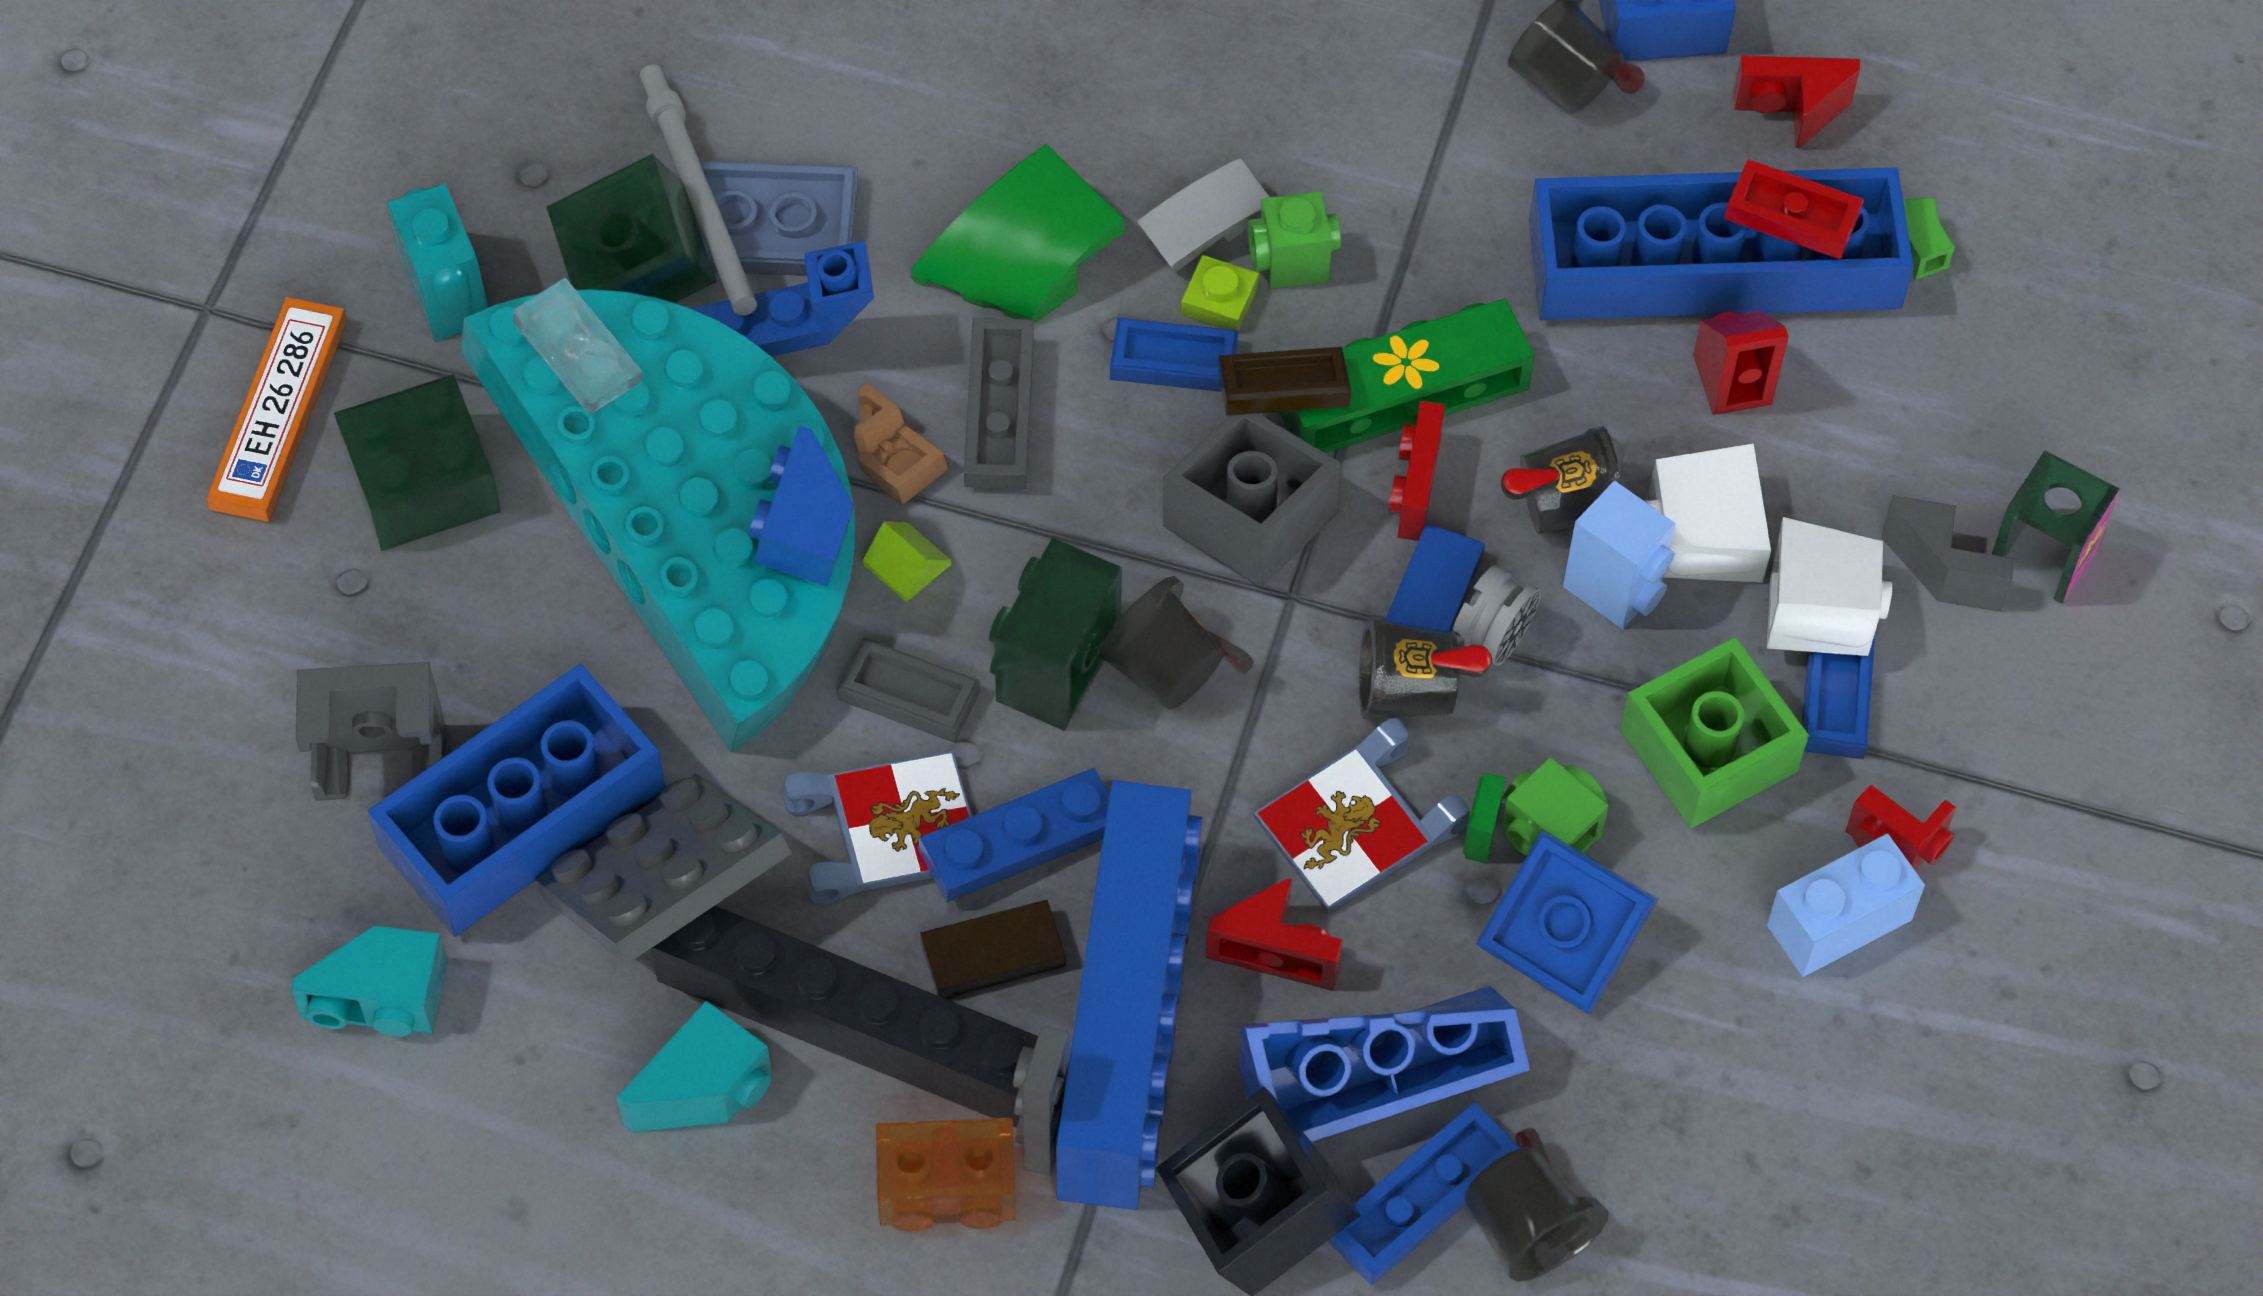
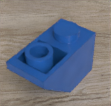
[748,426,854,587]

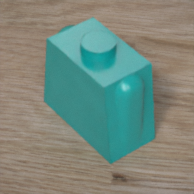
[387,183,489,342]

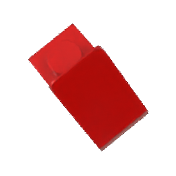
[1733,55,1860,148]
[1206,878,1343,991]

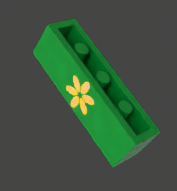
[1280,298,1535,453]

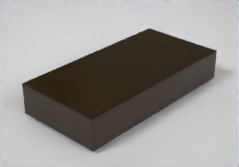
[1218,347,1351,415]
[920,899,1066,998]

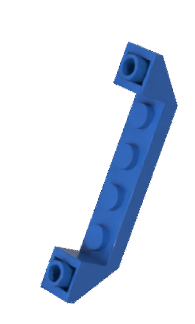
[690,240,874,357]

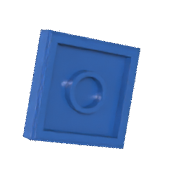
[1476,831,1659,1013]

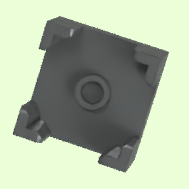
[296,662,446,801]

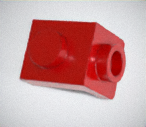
[1845,784,1956,870]

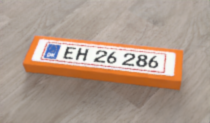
[206,297,348,522]

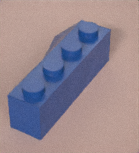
[1239,986,1530,1142]

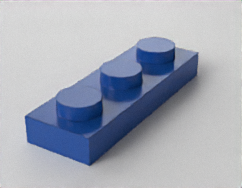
[918,768,1110,903]
[1328,1102,1522,1286]

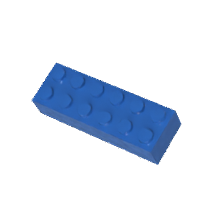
[1529,167,1914,320]
[1056,780,1202,1210]

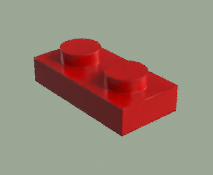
[1725,159,1864,259]
[1389,401,1445,541]

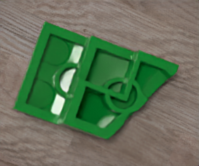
[911,143,1124,323]

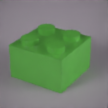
[1619,637,1809,829]

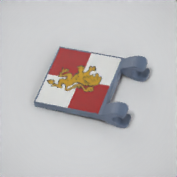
[1254,718,1470,915]
[784,751,972,906]

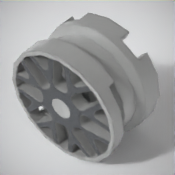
[1451,564,1542,667]

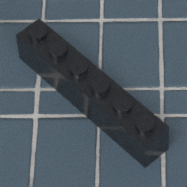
[651,906,1038,1128]

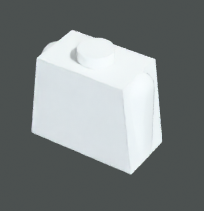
[1645,443,1771,583]
[1767,517,1892,656]

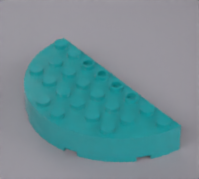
[461,289,855,753]

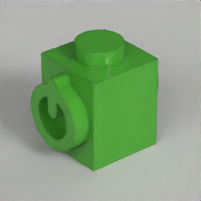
[1247,191,1341,290]
[1501,757,1609,856]

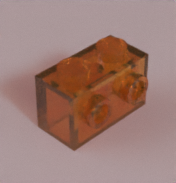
[876,1118,1016,1232]

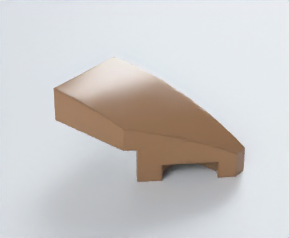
[854,382,949,505]

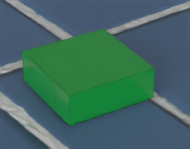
[1463,773,1506,864]

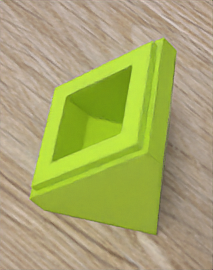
[862,521,952,603]

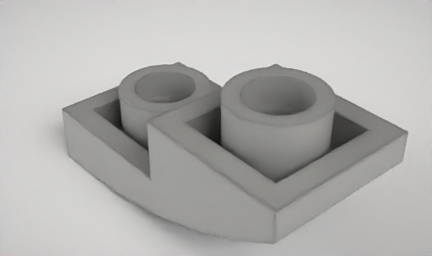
[1137,158,1270,273]

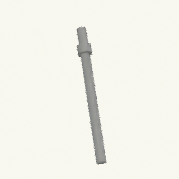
[640,64,757,316]

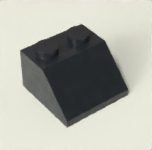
[1156,1087,1361,1296]

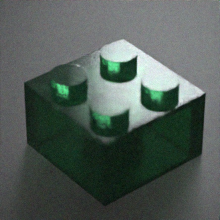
[546,153,717,303]
[334,374,501,551]
[989,538,1122,731]

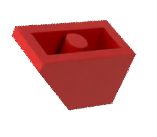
[1693,311,1789,415]

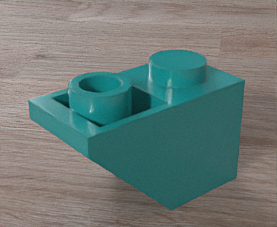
[291,926,448,1037]

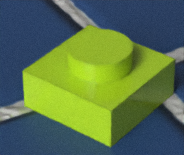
[1181,255,1259,330]

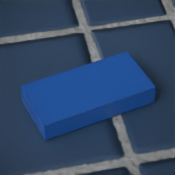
[1110,317,1239,392]
[1382,523,1485,653]
[1802,638,1875,759]

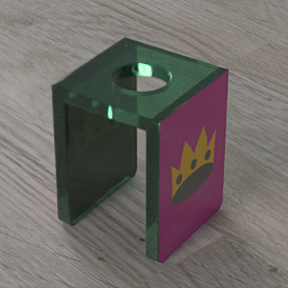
[1992,450,2120,604]

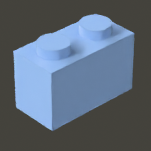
[1563,480,1676,630]
[1767,833,1925,977]

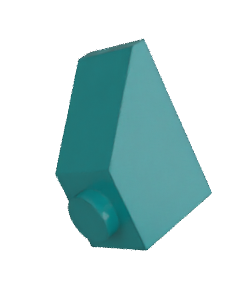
[617,1000,772,1132]

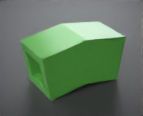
[1903,197,1955,280]

